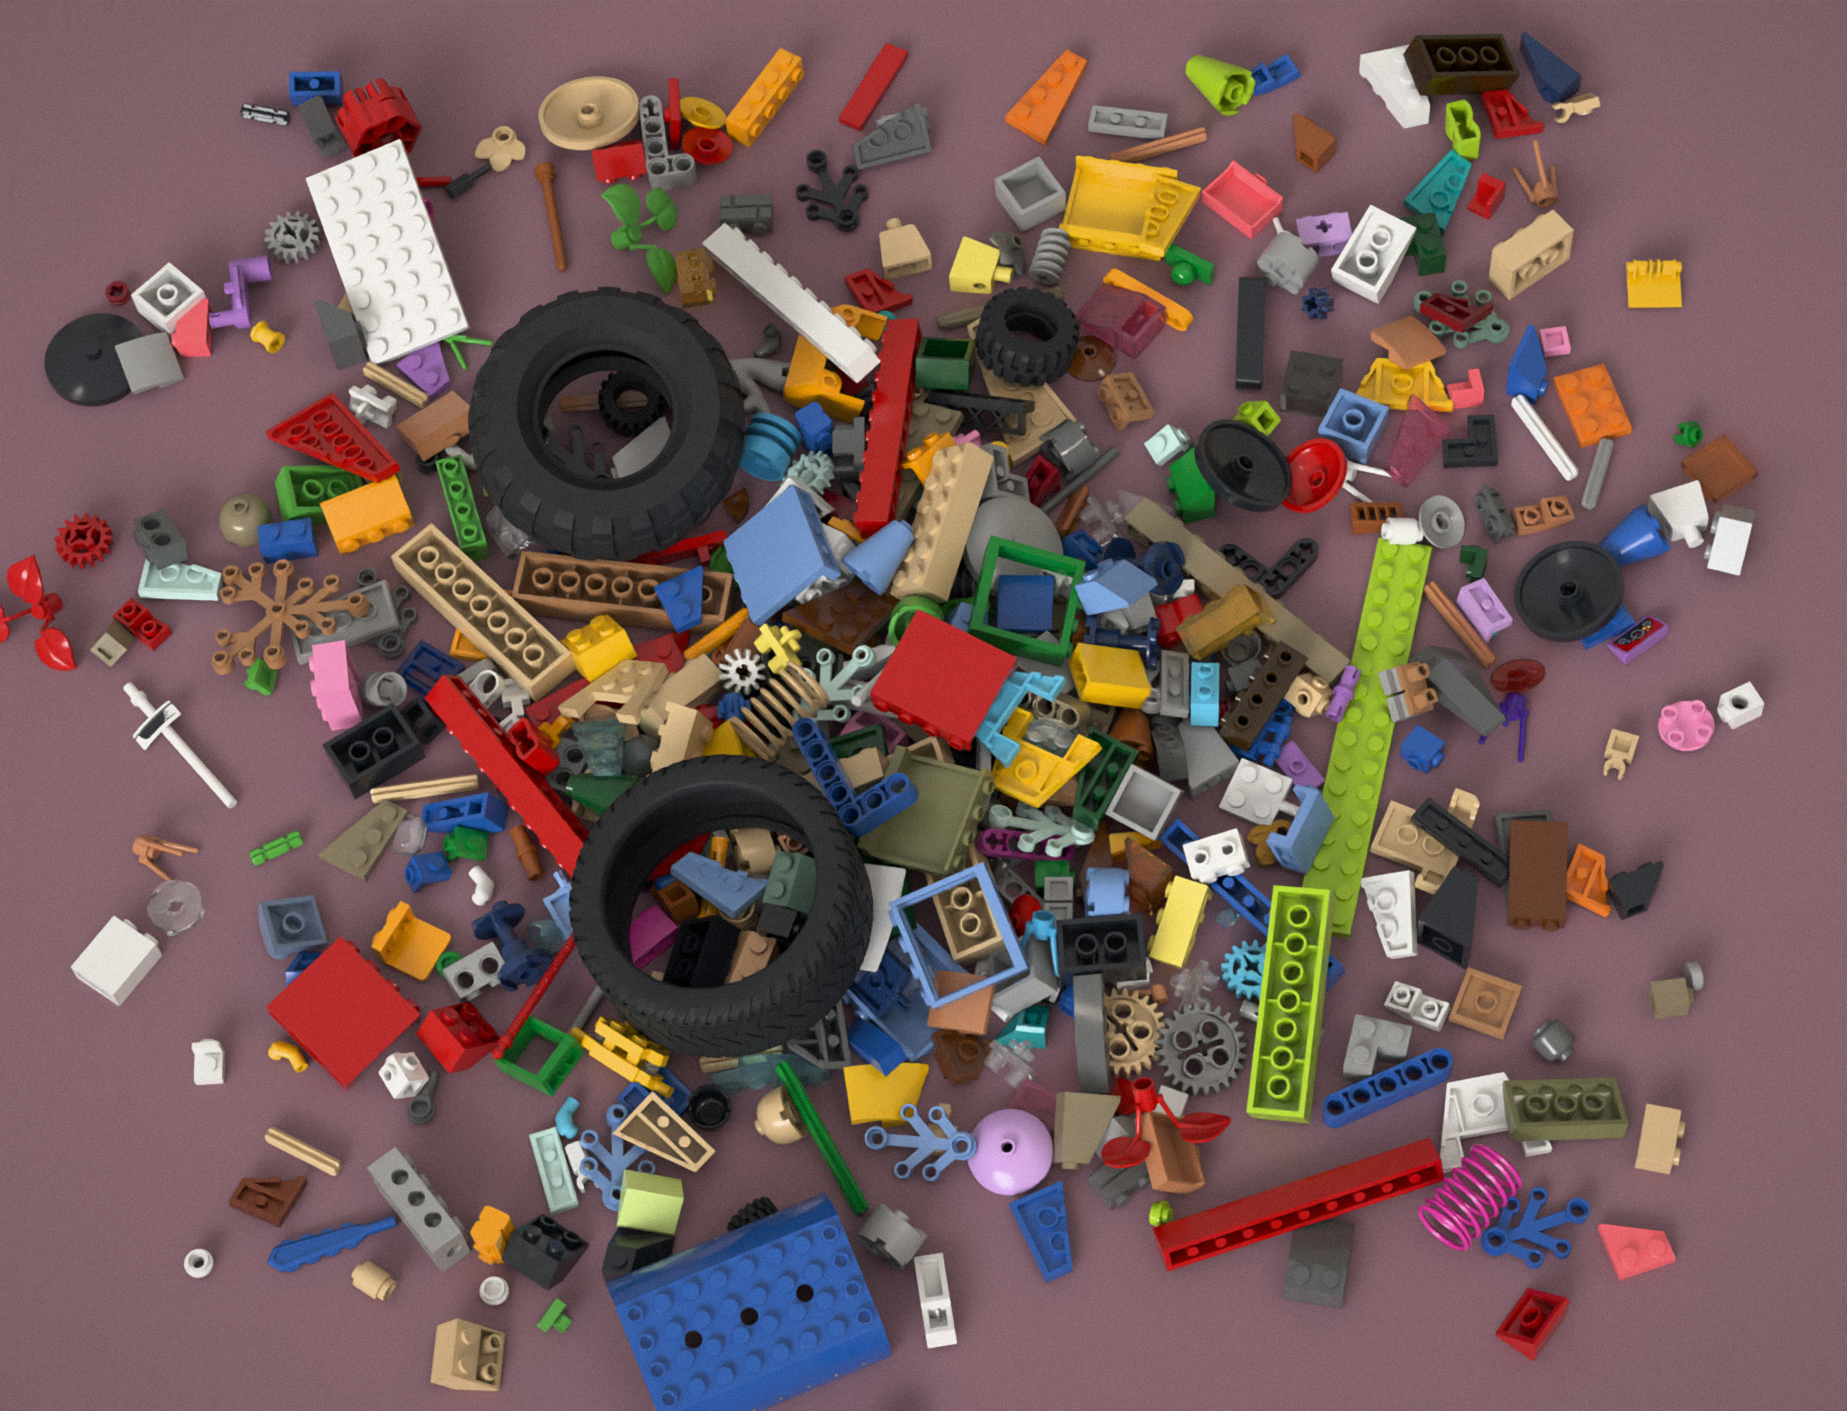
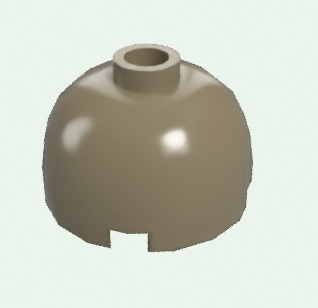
[219,493,273,548]

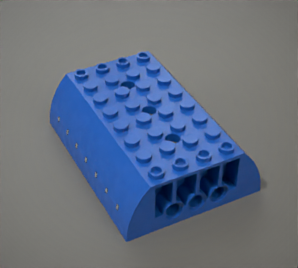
[605,1192,892,1411]

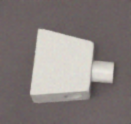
[1648,480,1709,548]

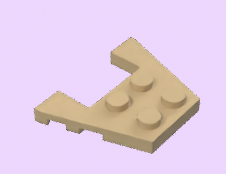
[558,659,668,725]

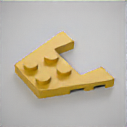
[992,707,1102,809]

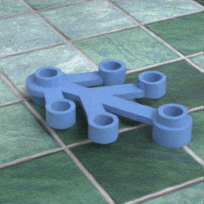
[579,1104,655,1211]
[865,1104,977,1182]

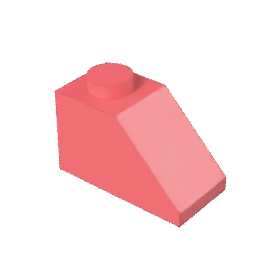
[172,298,214,358]

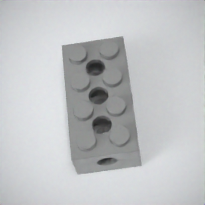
[367,1147,471,1273]

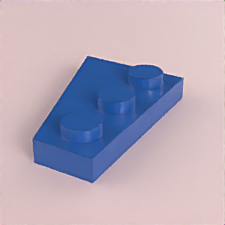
[1009,1180,1073,1283]

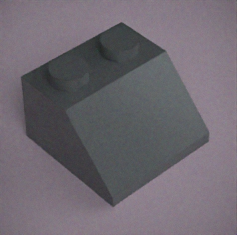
[314,300,367,371]

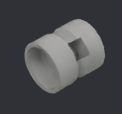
[359,671,407,707]

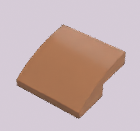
[1371,315,1446,370]
[926,970,996,1035]

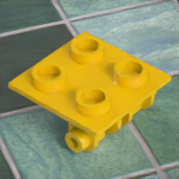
[1626,259,1682,308]

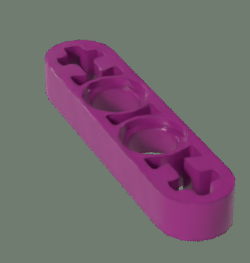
[975,828,1075,861]

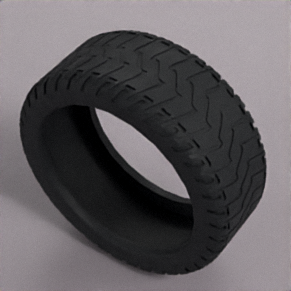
[569,754,873,1058]

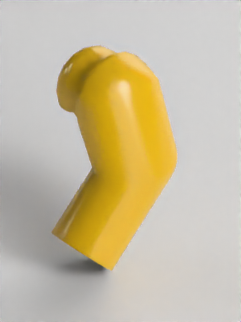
[268,1040,308,1073]

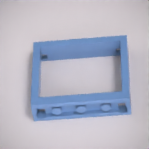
[888,862,1030,1010]

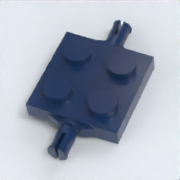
[849,947,913,1019]

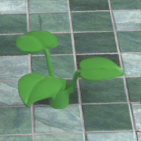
[601,184,678,295]

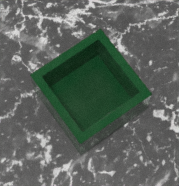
[916,337,976,392]

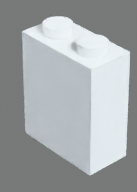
[71,916,162,1006]

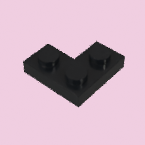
[1442,414,1498,468]

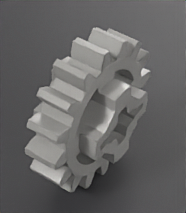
[264,211,321,264]

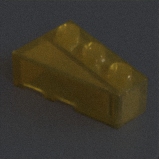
[1176,584,1277,661]

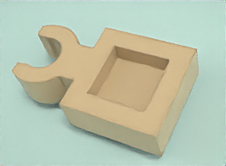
[1603,728,1639,780]

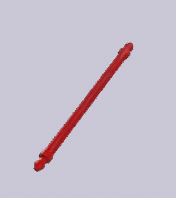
[492,931,576,1060]

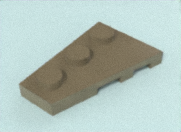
[318,799,409,882]

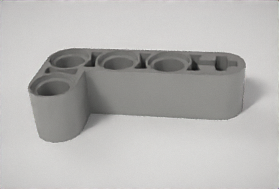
[639,95,697,190]

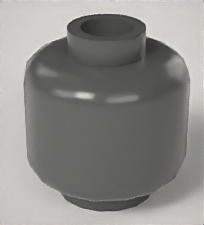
[1532,1019,1575,1062]

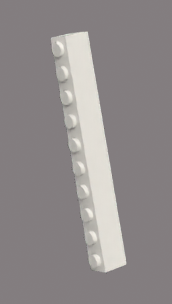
[702,223,880,383]

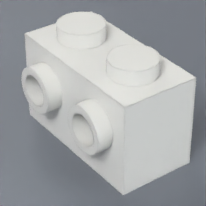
[1183,828,1250,884]

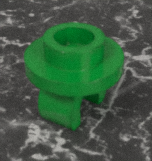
[1673,421,1703,448]

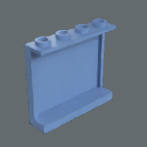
[723,484,841,627]
[841,922,969,1063]

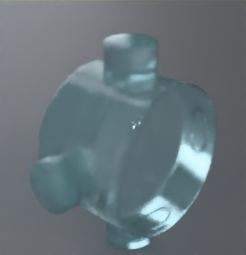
[1216,909,1239,928]

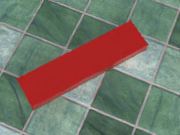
[839,43,908,132]

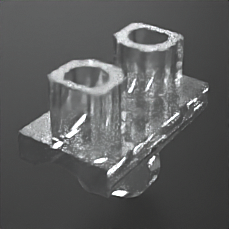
[1078,495,1126,546]
[1169,960,1220,1014]
[984,1039,1038,1090]

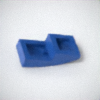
[1250,54,1301,96]

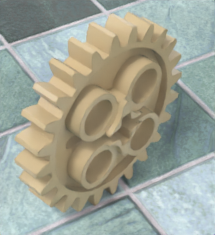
[1075,988,1167,1079]

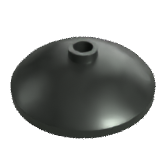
[762,625,845,703]

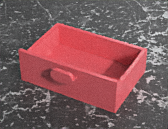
[1202,160,1283,239]

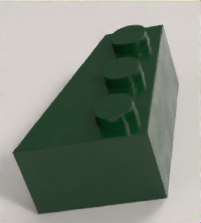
[1073,726,1139,832]

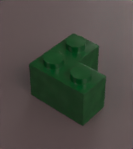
[1398,212,1446,276]

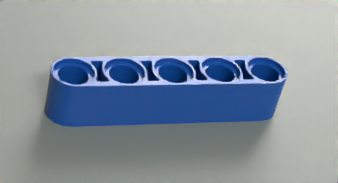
[1322,1048,1453,1129]

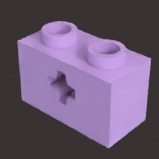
[1295,212,1352,257]

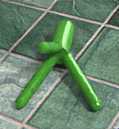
[443,335,493,370]

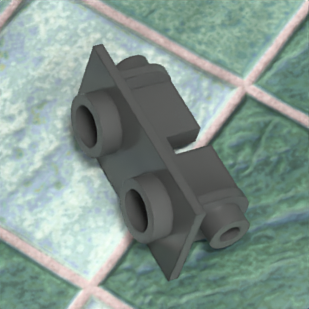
[1473,484,1516,544]

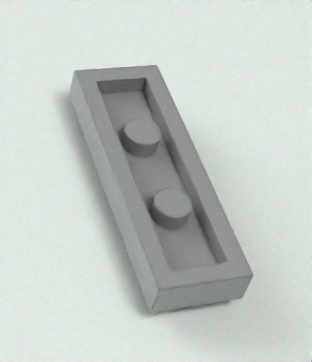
[1088,105,1168,140]
[1160,650,1189,718]

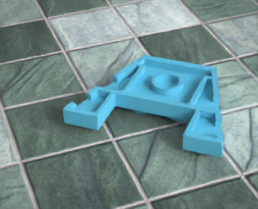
[975,671,1066,769]

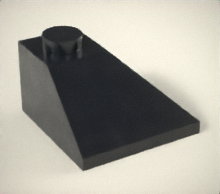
[601,1227,676,1282]

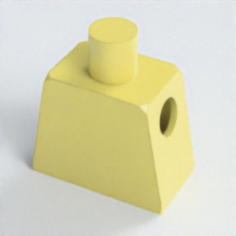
[949,236,1014,294]

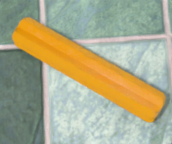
[683,608,750,661]

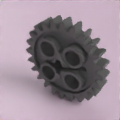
[1153,1002,1247,1097]

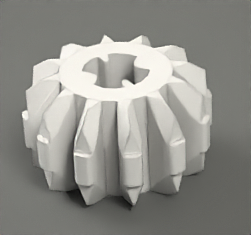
[719,649,765,695]

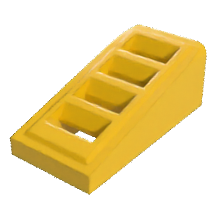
[1109,830,1165,864]

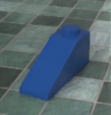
[419,792,508,834]

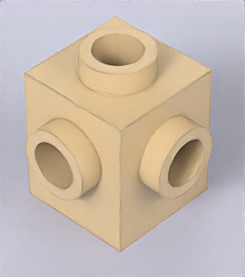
[1284,672,1333,718]

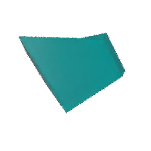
[992,1005,1050,1049]

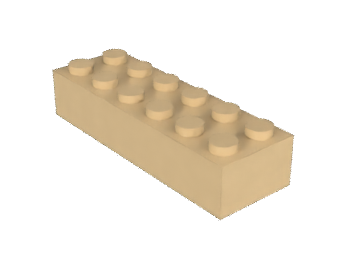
[890,442,994,604]

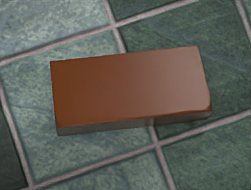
[1054,486,1090,542]

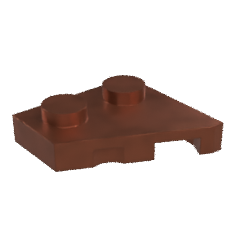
[229,1176,308,1228]

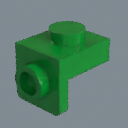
[443,826,488,862]

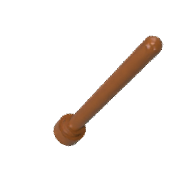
[534,162,567,271]

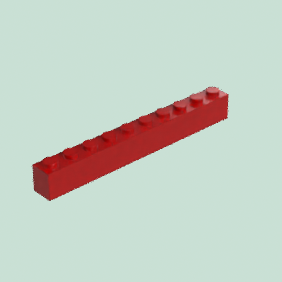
[853,318,923,539]
[424,674,589,880]
[1153,1138,1444,1272]

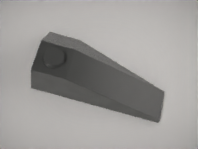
[1407,646,1506,737]

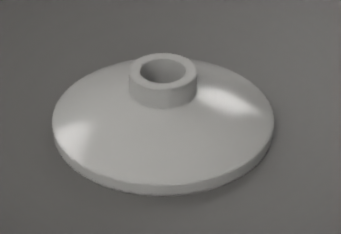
[1419,495,1465,549]

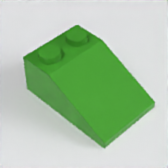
[274,465,363,526]

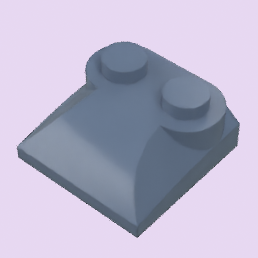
[258,895,328,959]

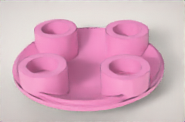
[1658,700,1715,751]

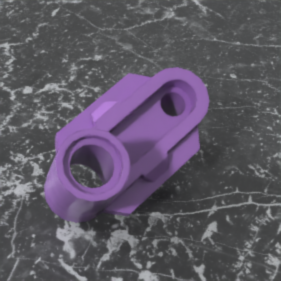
[209,255,273,329]

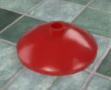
[1282,438,1348,513]

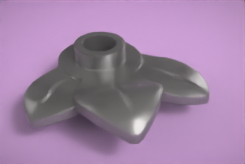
[989,231,1027,277]

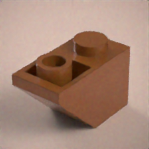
[1292,113,1336,173]

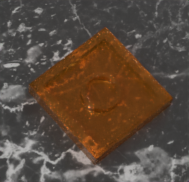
[1681,434,1758,503]

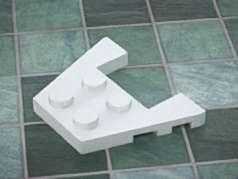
[1440,1072,1552,1173]

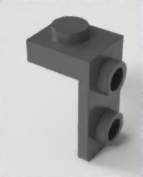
[298,95,347,159]

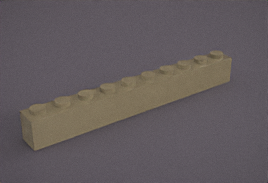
[1124,497,1351,690]

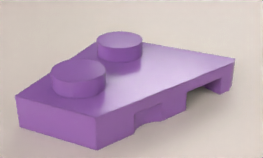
[397,342,451,401]

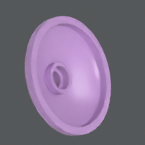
[967,1109,1053,1196]

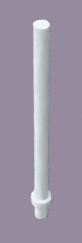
[123,682,237,809]

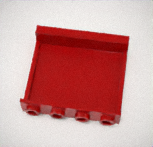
[870,609,1017,752]
[266,936,421,1091]

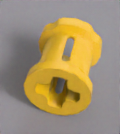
[250,321,285,354]

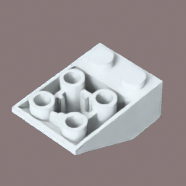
[796,523,856,605]

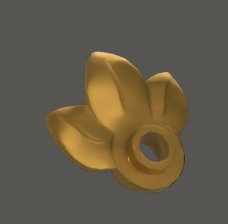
[1246,819,1292,871]

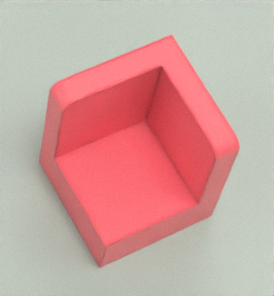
[1446,368,1484,410]

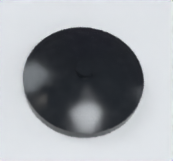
[44,313,144,407]
[1194,419,1293,512]
[1514,541,1625,642]

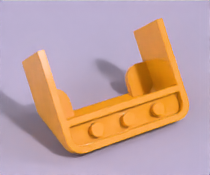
[783,304,887,424]

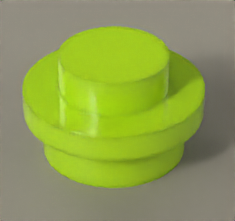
[1149,1200,1173,1227]

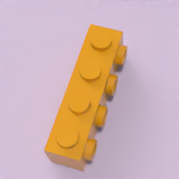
[725,48,804,148]

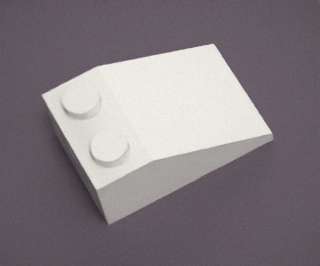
[1331,205,1416,304]

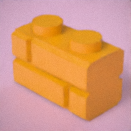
[470,1205,515,1265]

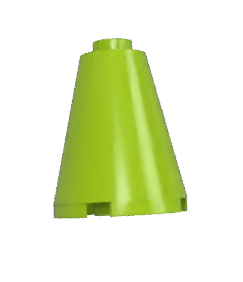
[1186,55,1255,116]

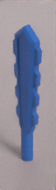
[267,1215,397,1273]

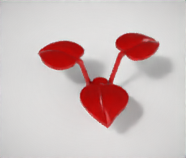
[0,555,78,671]
[1101,1076,1231,1168]

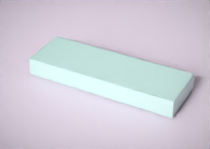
[529,1126,580,1215]

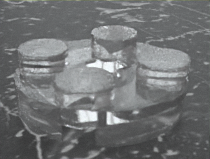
[1024,717,1078,758]
[147,880,205,936]

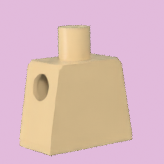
[879,218,933,281]

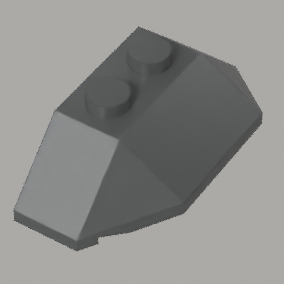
[787,1000,852,1069]

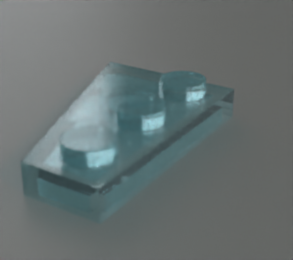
[571,719,627,776]

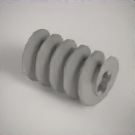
[1029,228,1071,286]

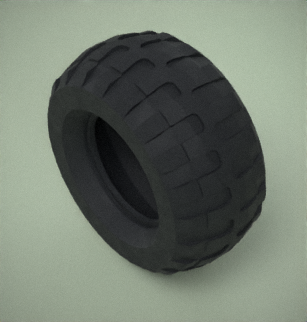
[468,287,745,561]

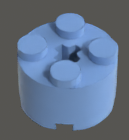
[1085,867,1129,918]

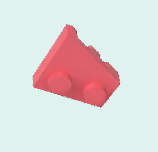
[1598,1224,1676,1280]

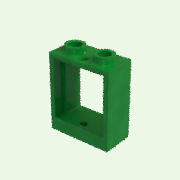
[491,1015,585,1097]

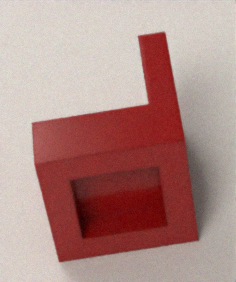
[1467,172,1506,220]

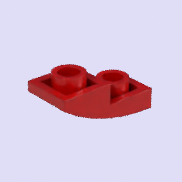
[113,598,173,651]

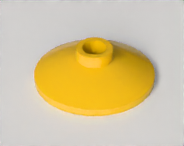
[680,97,727,129]

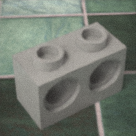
[442,941,505,1002]

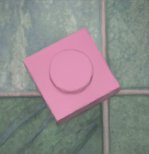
[1539,326,1571,357]

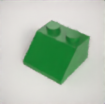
[1166,448,1215,524]

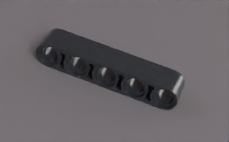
[1236,277,1265,390]

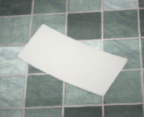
[859,863,906,972]

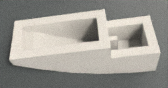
[914,1253,957,1348]

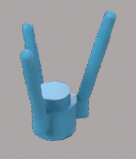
[1011,910,1060,976]

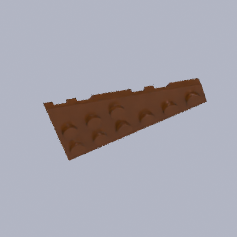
[782,569,901,656]

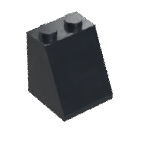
[1417,866,1478,970]

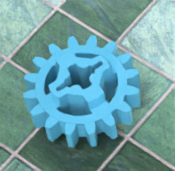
[1221,940,1267,1002]

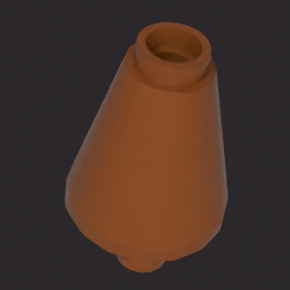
[1108,707,1156,771]

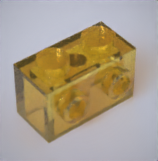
[674,247,717,309]

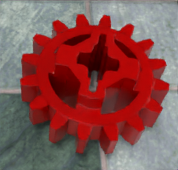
[54,513,114,569]

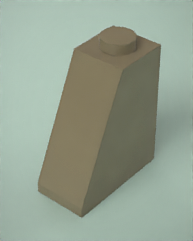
[1053,1092,1121,1170]

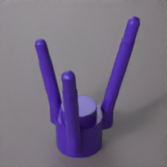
[1478,692,1529,762]

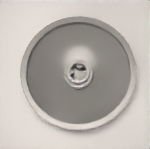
[962,497,1063,598]

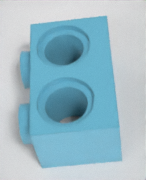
[1190,662,1219,726]

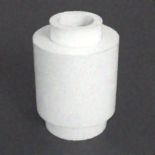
[1381,518,1423,545]

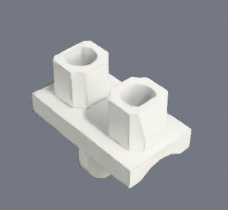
[349,385,397,429]

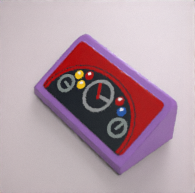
[1607,614,1669,665]

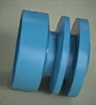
[739,412,802,482]

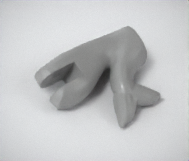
[729,358,791,414]

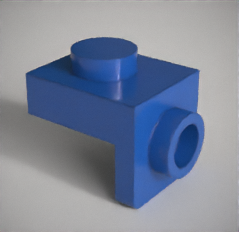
[404,851,452,893]

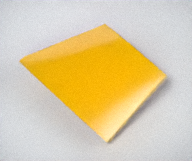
[843,1063,929,1128]

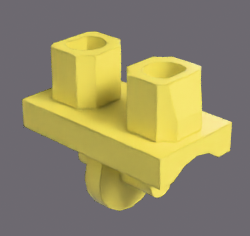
[754,623,803,674]

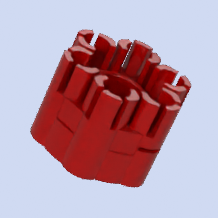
[335,78,422,158]

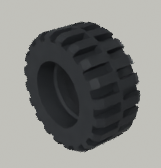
[975,287,1080,387]

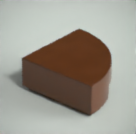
[723,487,750,524]

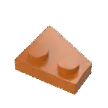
[1566,843,1611,918]

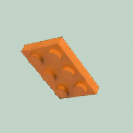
[1553,363,1632,448]

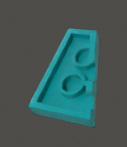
[1403,149,1472,235]

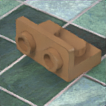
[1097,372,1155,432]

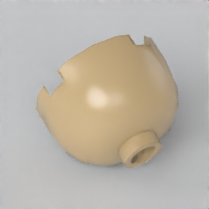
[755,1085,808,1144]

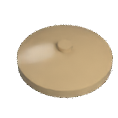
[538,76,640,150]

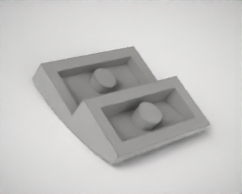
[115,332,185,395]

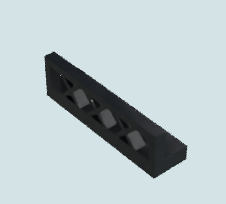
[928,389,1035,436]

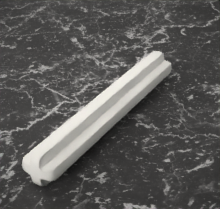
[1511,394,1579,481]

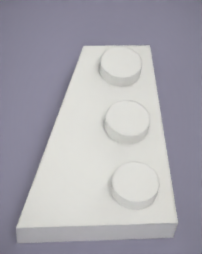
[1361,870,1418,959]

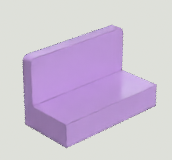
[1455,578,1513,645]

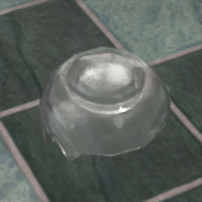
[392,814,429,856]

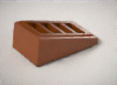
[1349,502,1405,535]

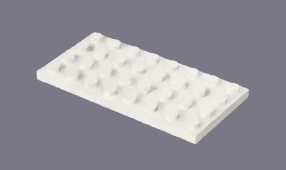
[306,139,470,366]

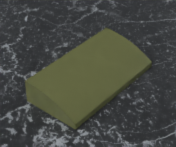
[1502,1077,1629,1142]

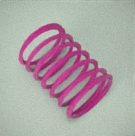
[1418,1144,1522,1251]

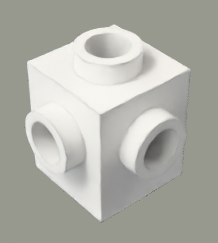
[378,1052,430,1099]

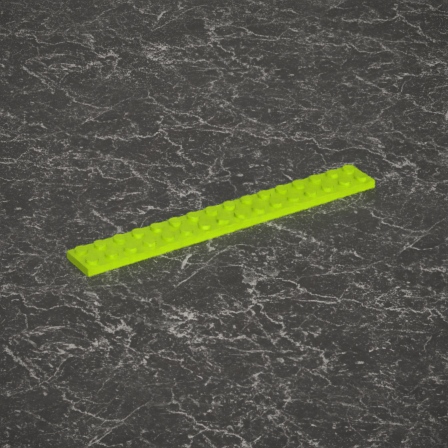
[1302,537,1432,939]

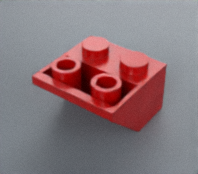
[416,1001,500,1074]

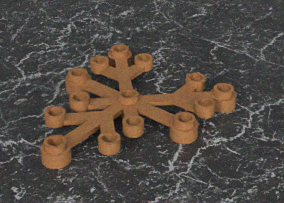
[211,559,370,675]

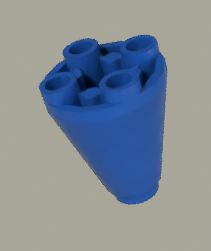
[1597,503,1671,567]

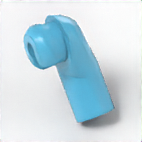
[555,1097,580,1139]

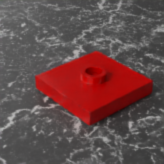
[664,78,681,150]

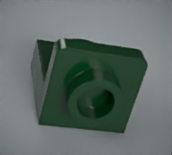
[1459,545,1488,584]

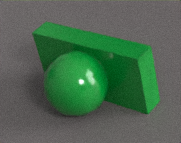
[1165,243,1215,286]

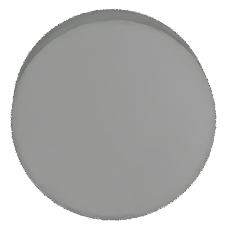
[1683,961,1704,991]

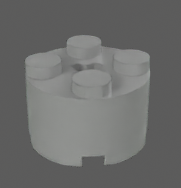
[1257,232,1319,294]
[857,1203,927,1271]

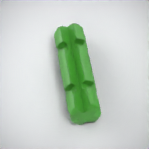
[249,830,303,865]

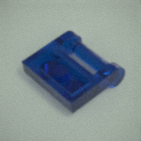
[395,640,466,696]

